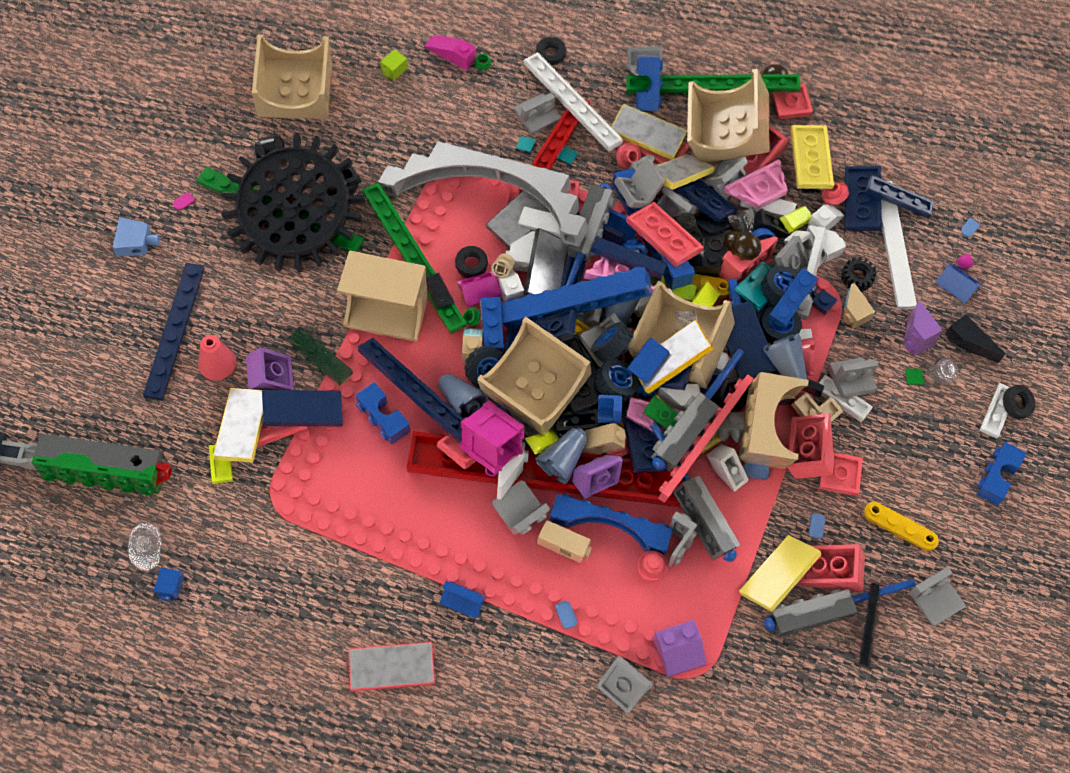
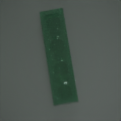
[287,327,353,386]

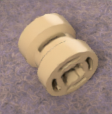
[492,253,514,278]

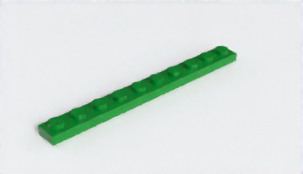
[626,74,801,94]
[197,167,364,252]
[362,182,467,335]

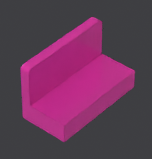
[457,271,502,306]

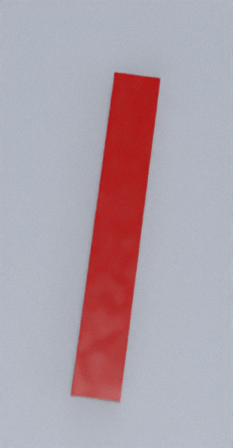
[407,431,683,508]

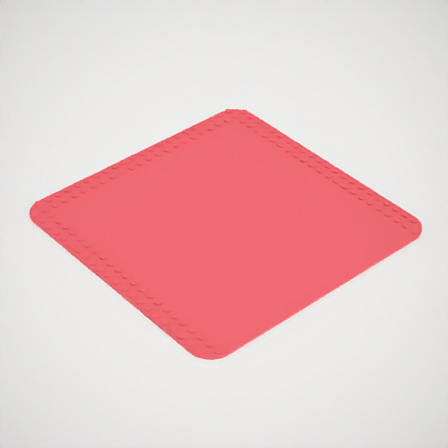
[270,176,842,679]

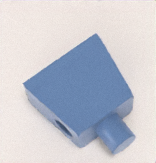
[113,217,160,256]

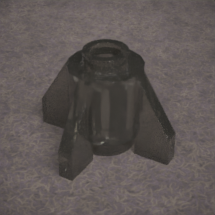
[725,208,756,233]
[673,212,702,241]

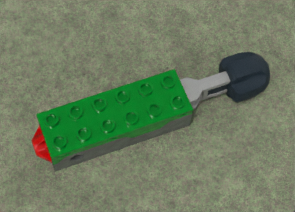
[0,432,172,496]

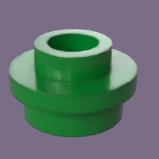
[474,53,491,70]
[463,307,481,326]

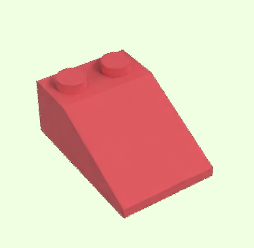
[733,125,790,175]
[719,237,778,283]
[787,413,834,479]
[798,544,865,592]

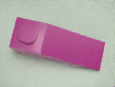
[424,35,476,71]

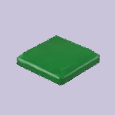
[905,369,924,385]

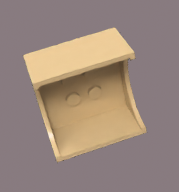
[252,35,332,119]
[687,68,769,163]
[337,250,428,342]
[628,281,735,389]
[477,317,591,436]
[738,372,808,469]

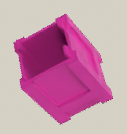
[460,401,524,474]

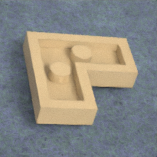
[791,392,843,422]

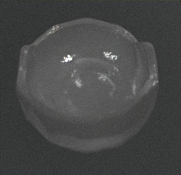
[927,357,959,385]

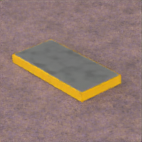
[639,320,713,394]

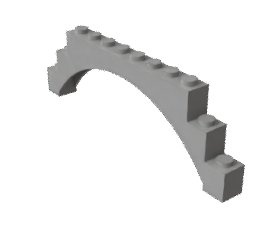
[378,142,588,247]

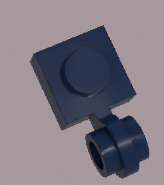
[808,284,837,315]

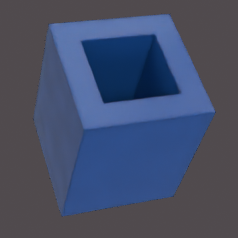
[154,567,184,602]

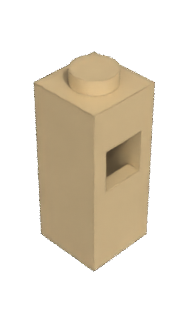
[582,423,626,455]
[537,520,592,563]

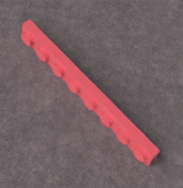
[658,374,754,503]

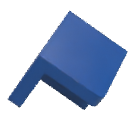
[598,395,622,423]

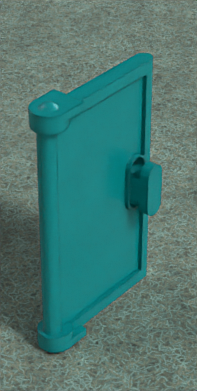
[734,261,771,312]

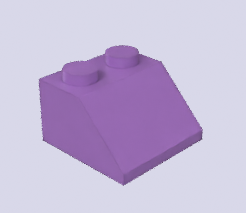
[904,301,943,356]
[246,347,294,390]
[572,454,623,498]
[653,620,707,678]

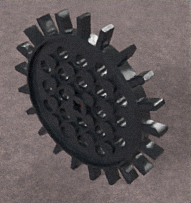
[221,133,365,272]

